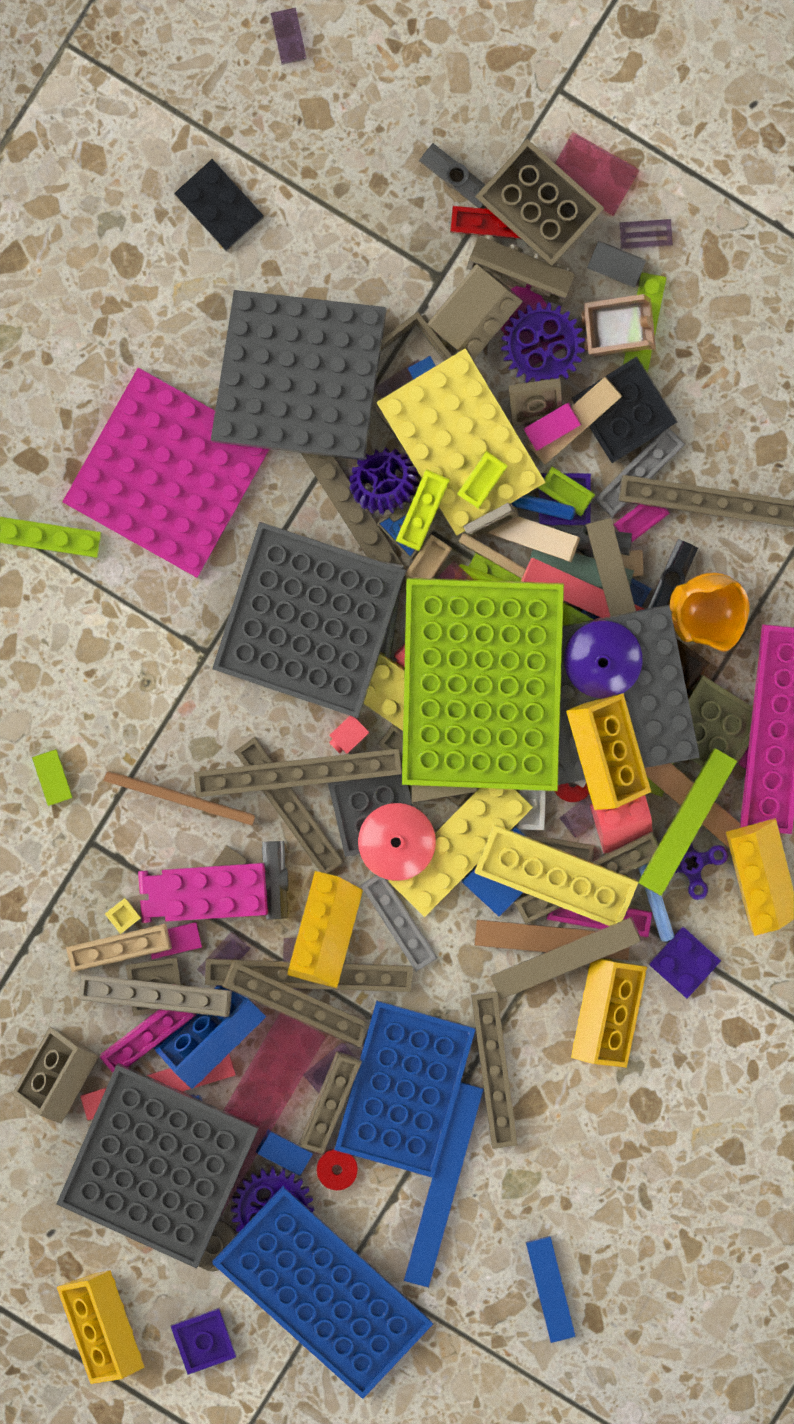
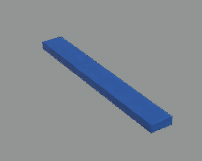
[404,1082,484,1288]

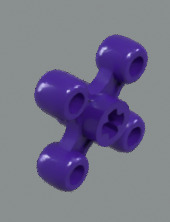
[674,843,728,900]

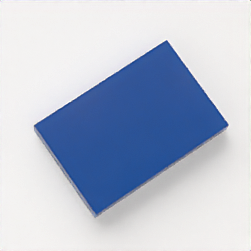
[462,826,527,917]

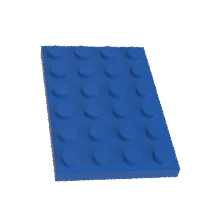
[334,1000,476,1178]

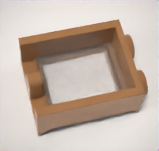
[581,294,656,358]

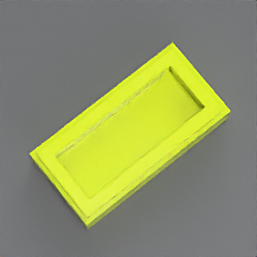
[457,451,508,509]

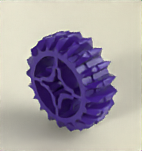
[349,447,419,515]

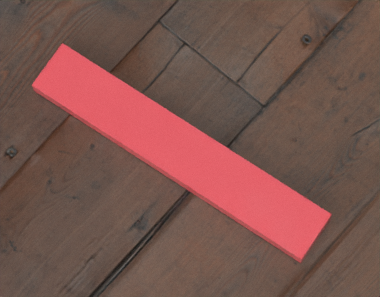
[521,558,644,618]
[80,1053,236,1120]

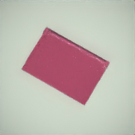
[555,132,640,216]

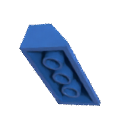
[153,985,266,1089]

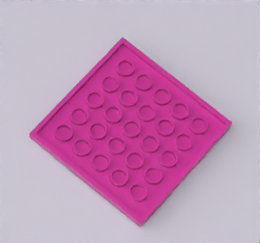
[62,368,270,578]

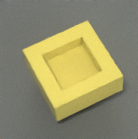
[105,897,141,934]

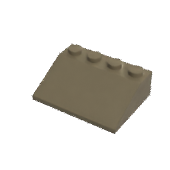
[475,139,604,266]

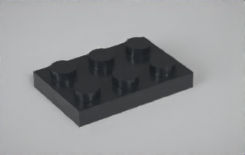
[174,159,264,252]

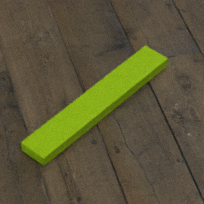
[638,748,737,896]

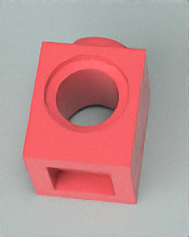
[329,716,369,754]

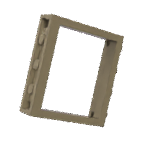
[372,311,452,445]

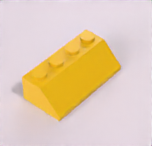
[566,693,651,810]
[726,818,794,936]
[287,871,363,988]
[571,958,647,1068]
[57,1270,144,1384]

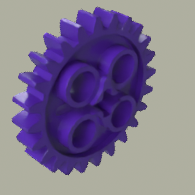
[501,302,585,383]
[231,1166,315,1232]

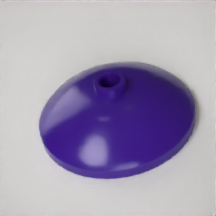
[564,620,643,698]

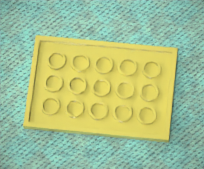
[376,348,546,536]

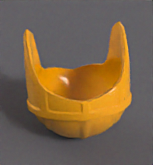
[670,572,750,651]

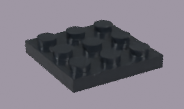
[571,356,678,463]

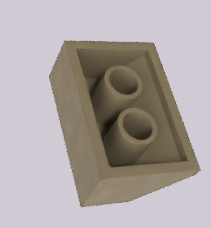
[427,264,523,361]
[12,1027,99,1124]

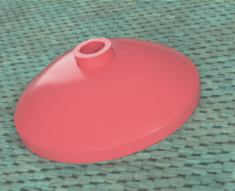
[358,803,436,881]

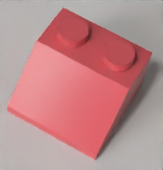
[590,795,653,854]

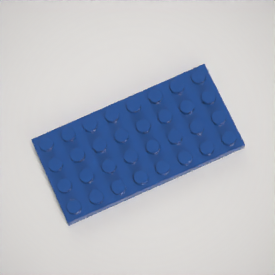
[212,1186,433,1399]

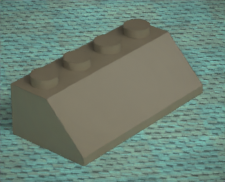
[467,235,575,307]

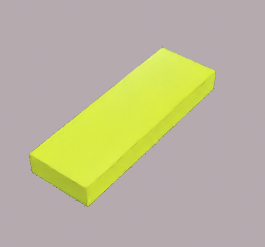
[396,469,450,551]

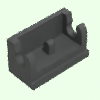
[587,240,646,288]

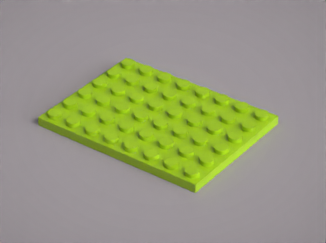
[402,578,564,791]

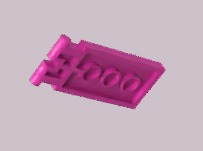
[138,863,268,923]

